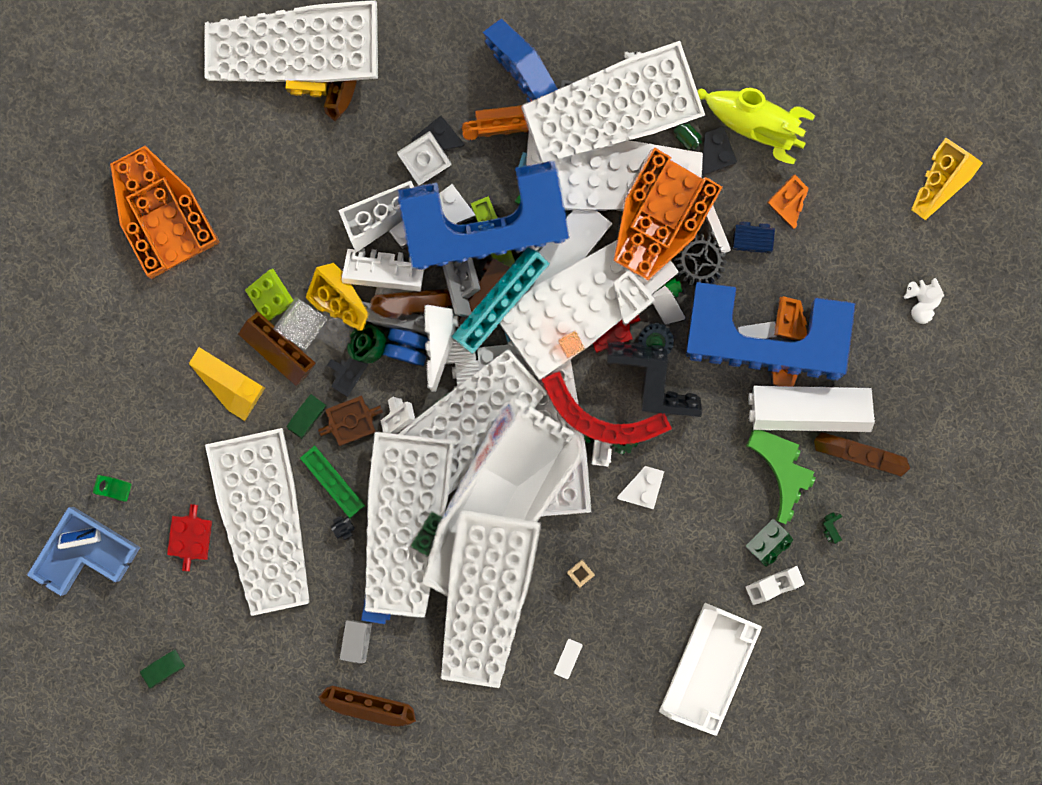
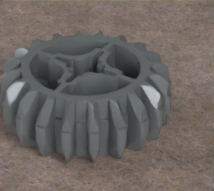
[674,234,727,286]

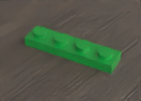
[300,446,366,518]

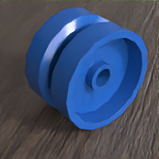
[383,328,430,366]

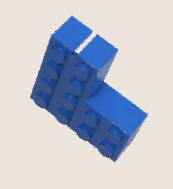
[483,18,558,103]

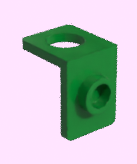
[93,475,131,502]

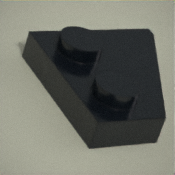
[411,116,465,151]
[701,126,737,176]

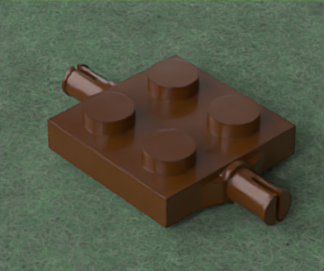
[318,396,383,446]

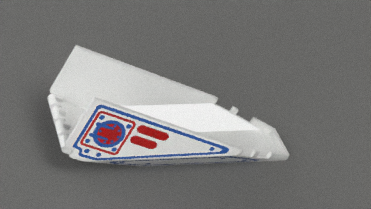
[423,398,584,596]

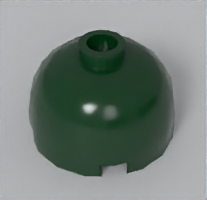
[347,324,387,364]

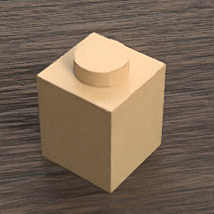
[567,559,595,588]

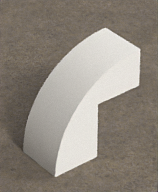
[746,566,804,605]

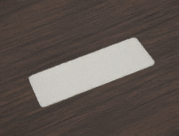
[738,322,777,339]
[554,639,582,679]

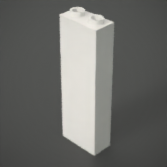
[524,210,612,295]
[748,386,875,432]

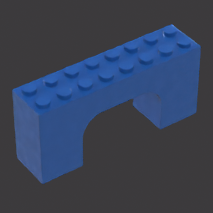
[398,161,570,270]
[686,282,855,380]

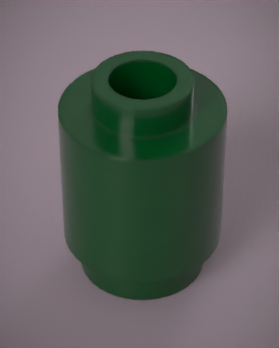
[673,122,702,150]

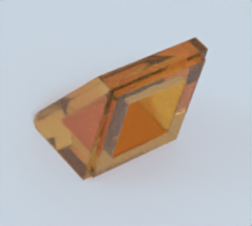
[558,330,585,359]

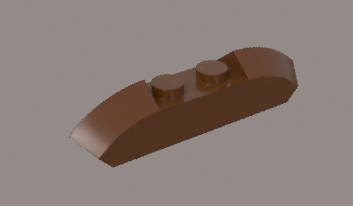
[324,80,357,121]
[370,288,453,319]
[814,432,910,476]
[318,686,416,726]

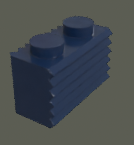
[732,222,775,254]

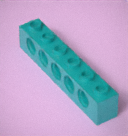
[451,247,550,354]

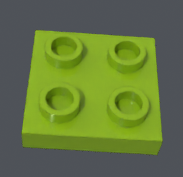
[245,269,294,321]

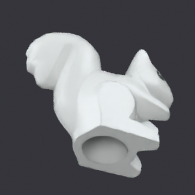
[904,278,944,324]

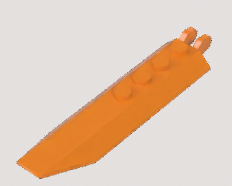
[462,105,529,140]

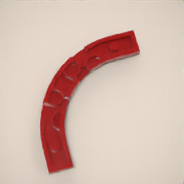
[541,371,672,444]

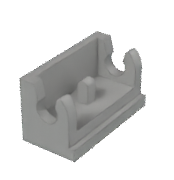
[340,620,372,663]

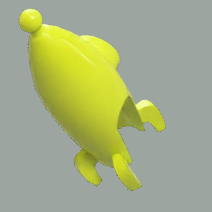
[697,88,815,164]

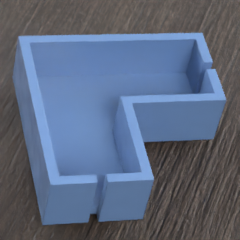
[27,507,140,596]

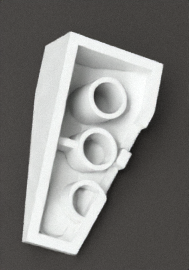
[425,305,459,392]

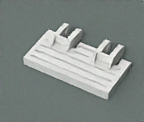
[342,248,424,292]

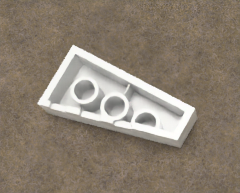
[339,181,414,252]
[389,184,476,249]

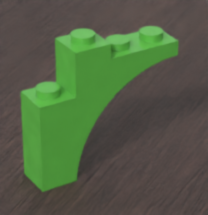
[746,430,815,524]

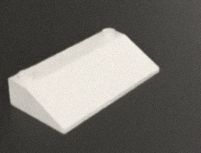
[659,603,762,736]

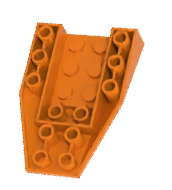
[110,146,220,279]
[614,147,722,280]

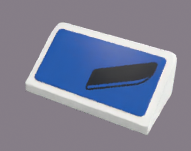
[58,527,101,549]

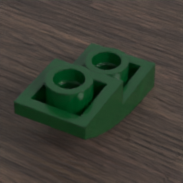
[286,394,326,439]
[410,511,443,557]
[139,650,185,689]

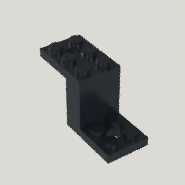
[607,341,702,417]

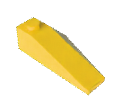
[911,138,983,220]
[306,263,369,330]
[189,347,265,421]

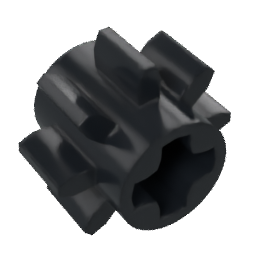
[331,515,355,540]

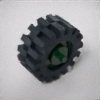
[638,323,674,354]

